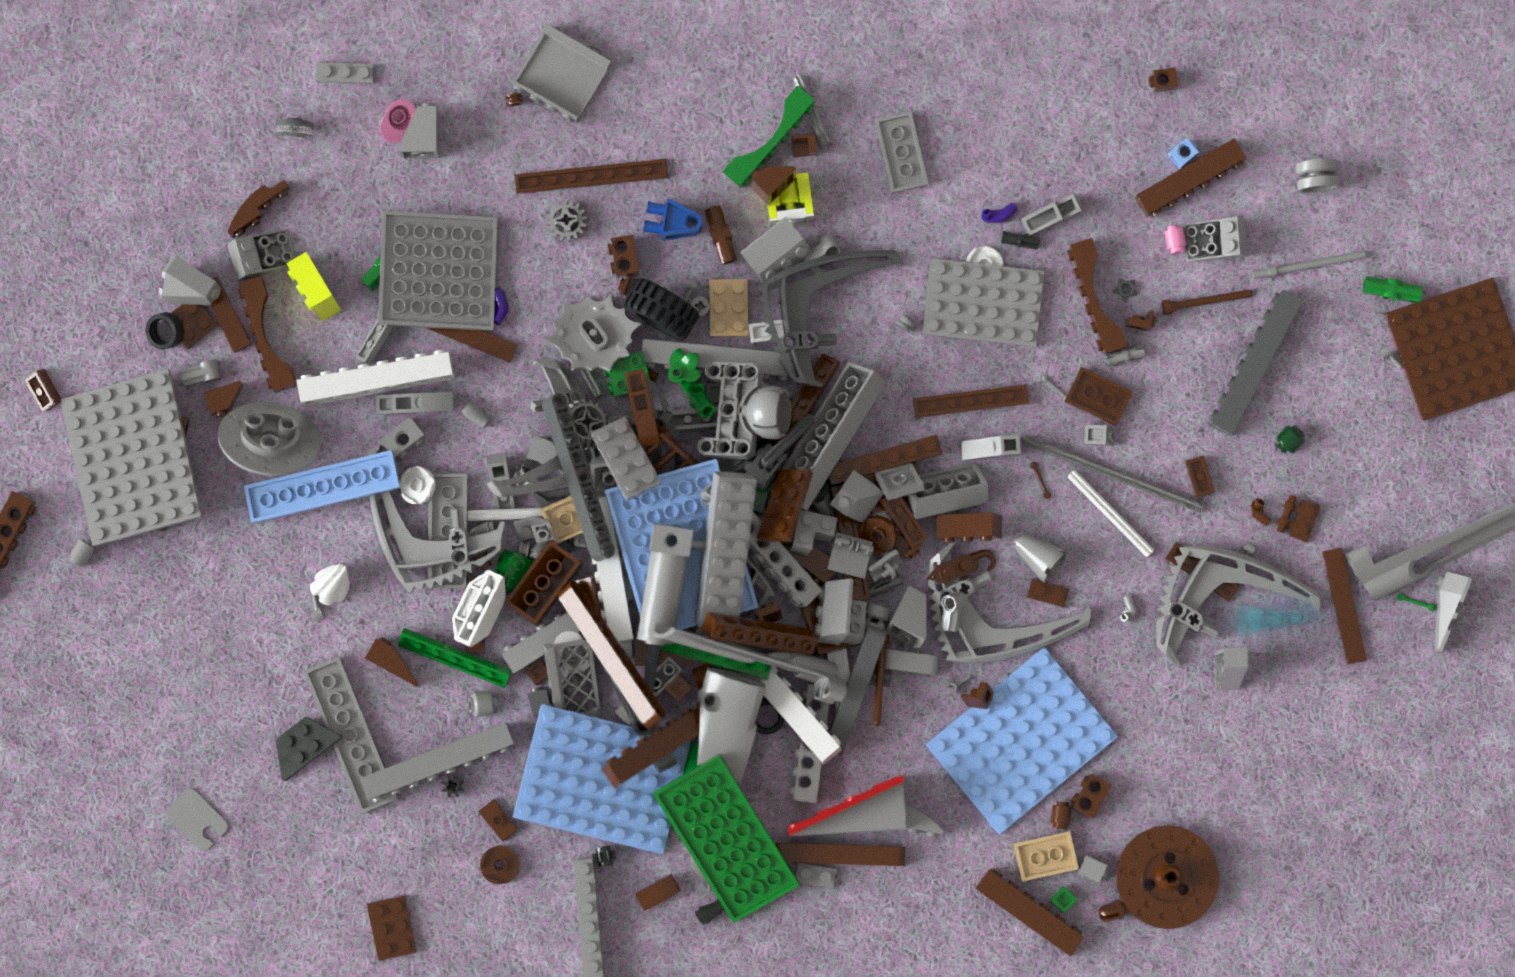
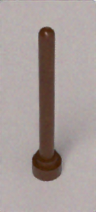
[1162,290,1253,315]
[873,635,890,727]

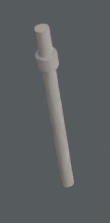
[1252,251,1366,279]

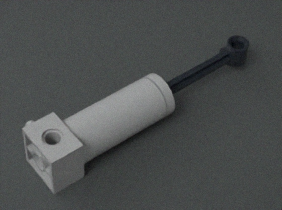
[632,524,705,736]

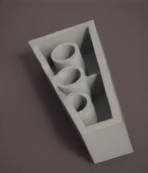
[1215,647,1251,690]

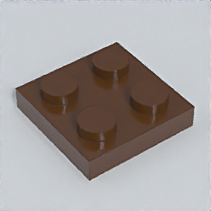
[165,304,218,349]

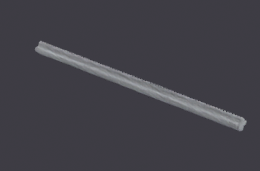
[1022,434,1203,513]

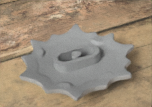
[546,295,642,372]

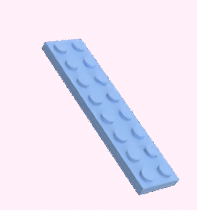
[244,450,401,524]

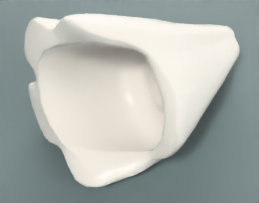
[310,564,350,605]

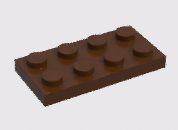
[757,469,813,542]

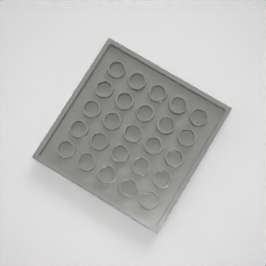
[378,211,497,331]

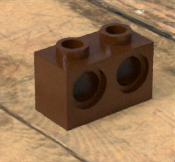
[608,235,639,278]
[1071,774,1112,819]

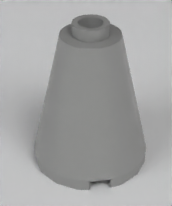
[1013,533,1068,583]

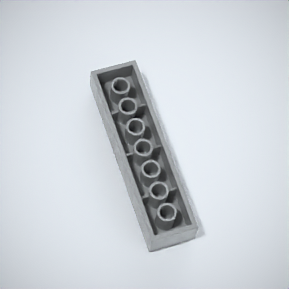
[769,362,886,511]
[695,471,757,628]

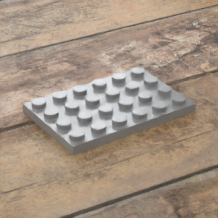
[922,258,1044,347]

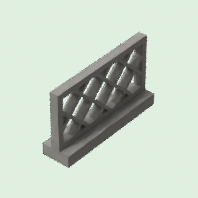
[543,639,601,714]

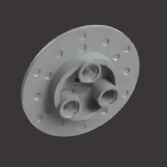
[218,402,321,476]

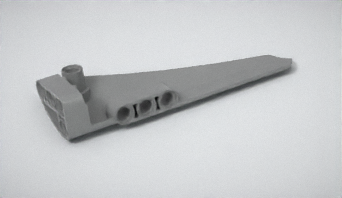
[690,668,766,882]

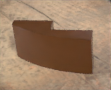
[635,874,681,911]

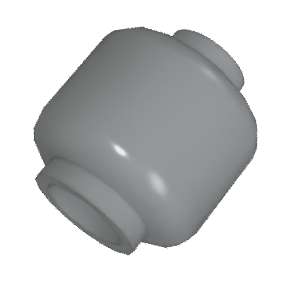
[468,691,498,717]

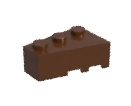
[936,513,1002,543]

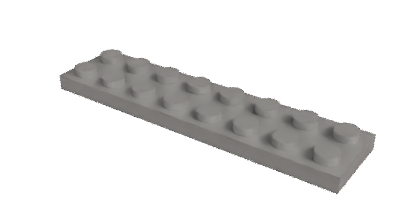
[303,656,397,814]

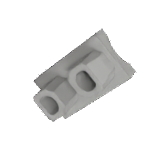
[867,549,902,583]

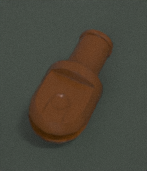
[1099,900,1130,922]

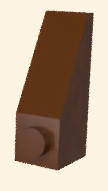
[365,637,419,687]

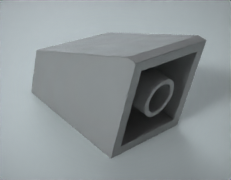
[398,103,439,158]

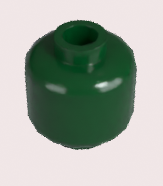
[1276,425,1305,453]

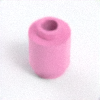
[1164,225,1187,254]

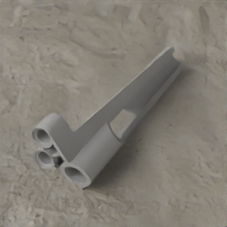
[1346,502,1515,601]
[653,623,847,704]

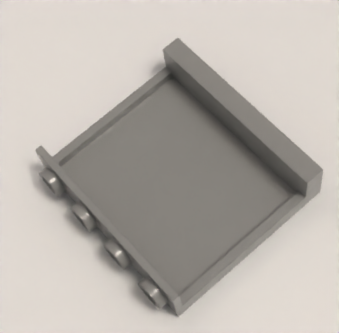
[511,23,612,122]

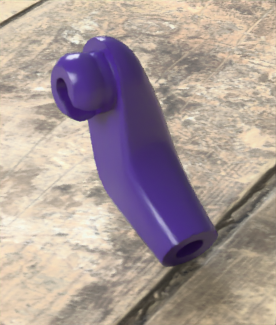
[981,203,1018,223]
[494,288,509,325]

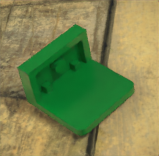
[604,351,650,399]
[493,549,534,593]

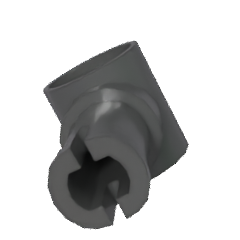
[812,482,833,516]

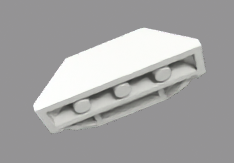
[452,570,506,647]

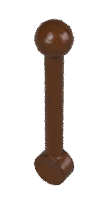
[1030,462,1051,499]

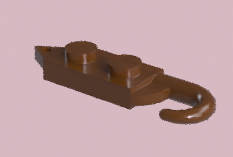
[927,549,996,584]

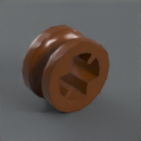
[505,93,523,107]

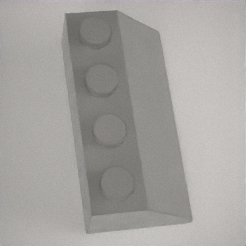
[906,462,988,519]

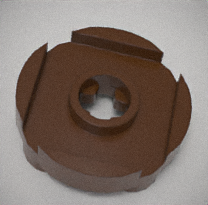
[859,515,898,554]
[480,846,519,885]

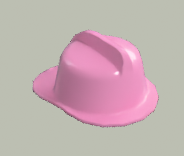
[381,99,416,143]

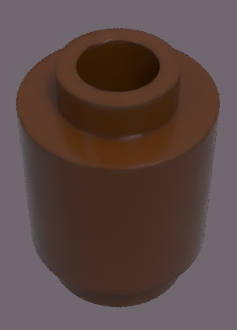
[1051,801,1072,830]

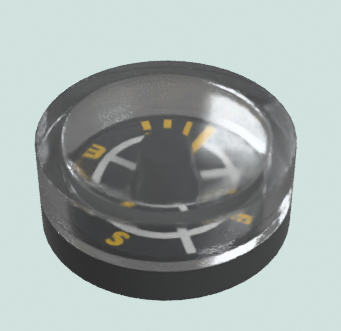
[275,117,314,141]

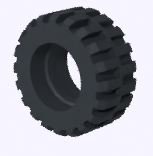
[624,278,699,341]

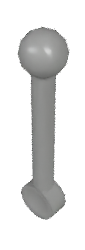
[1041,375,1067,399]

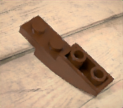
[228,180,290,238]
[625,368,660,447]

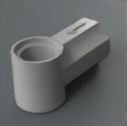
[803,234,841,262]
[180,360,221,387]
[941,591,966,632]

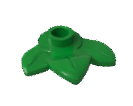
[668,348,702,384]

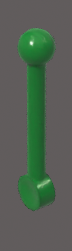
[1397,593,1436,611]

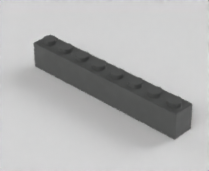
[1209,290,1303,436]

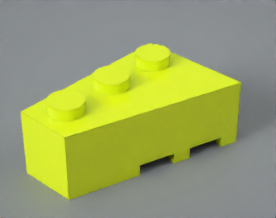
[286,252,341,322]

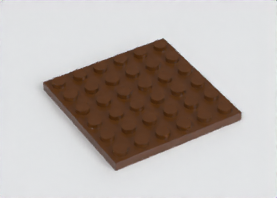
[1385,277,1515,421]

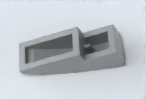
[1021,194,1084,236]

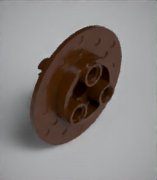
[1116,826,1219,929]

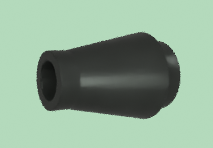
[695,900,725,925]

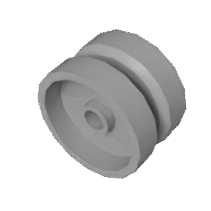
[1295,159,1340,193]

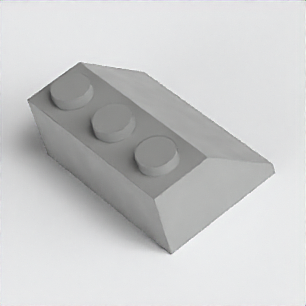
[740,217,812,283]
[814,579,853,646]

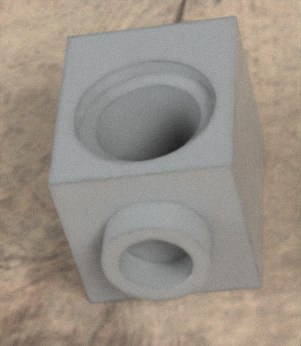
[1077,855,1109,883]

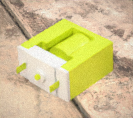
[768,173,814,226]

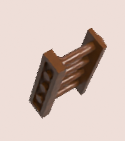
[644,425,699,474]

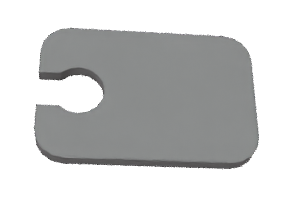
[166,789,228,851]

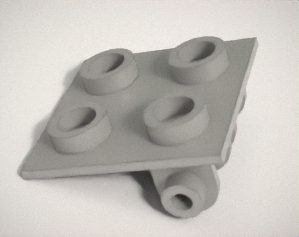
[828,532,874,579]

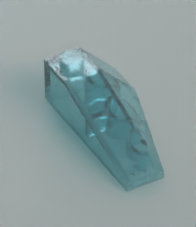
[1233,605,1314,636]

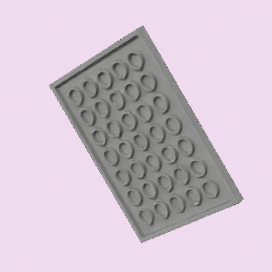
[60,369,203,547]

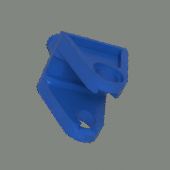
[643,199,702,240]

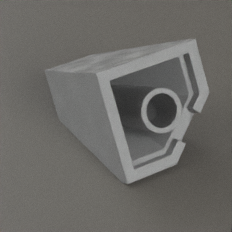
[159,255,222,305]
[886,586,926,648]

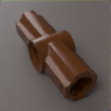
[705,205,737,265]

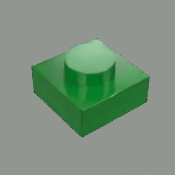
[1050,886,1078,913]

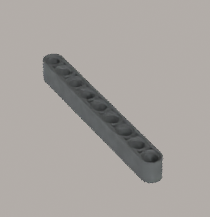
[542,393,615,562]

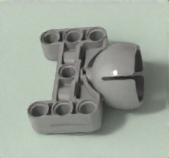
[697,362,791,460]

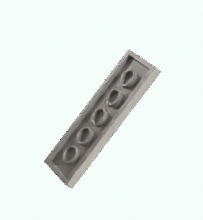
[428,473,468,589]

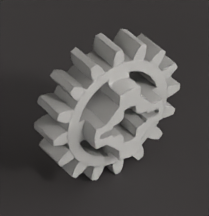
[546,200,587,242]

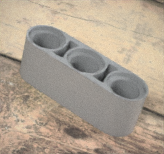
[884,649,939,676]

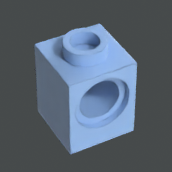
[1167,138,1199,169]

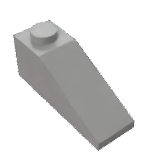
[487,453,516,509]

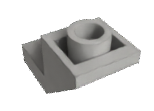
[514,516,556,543]

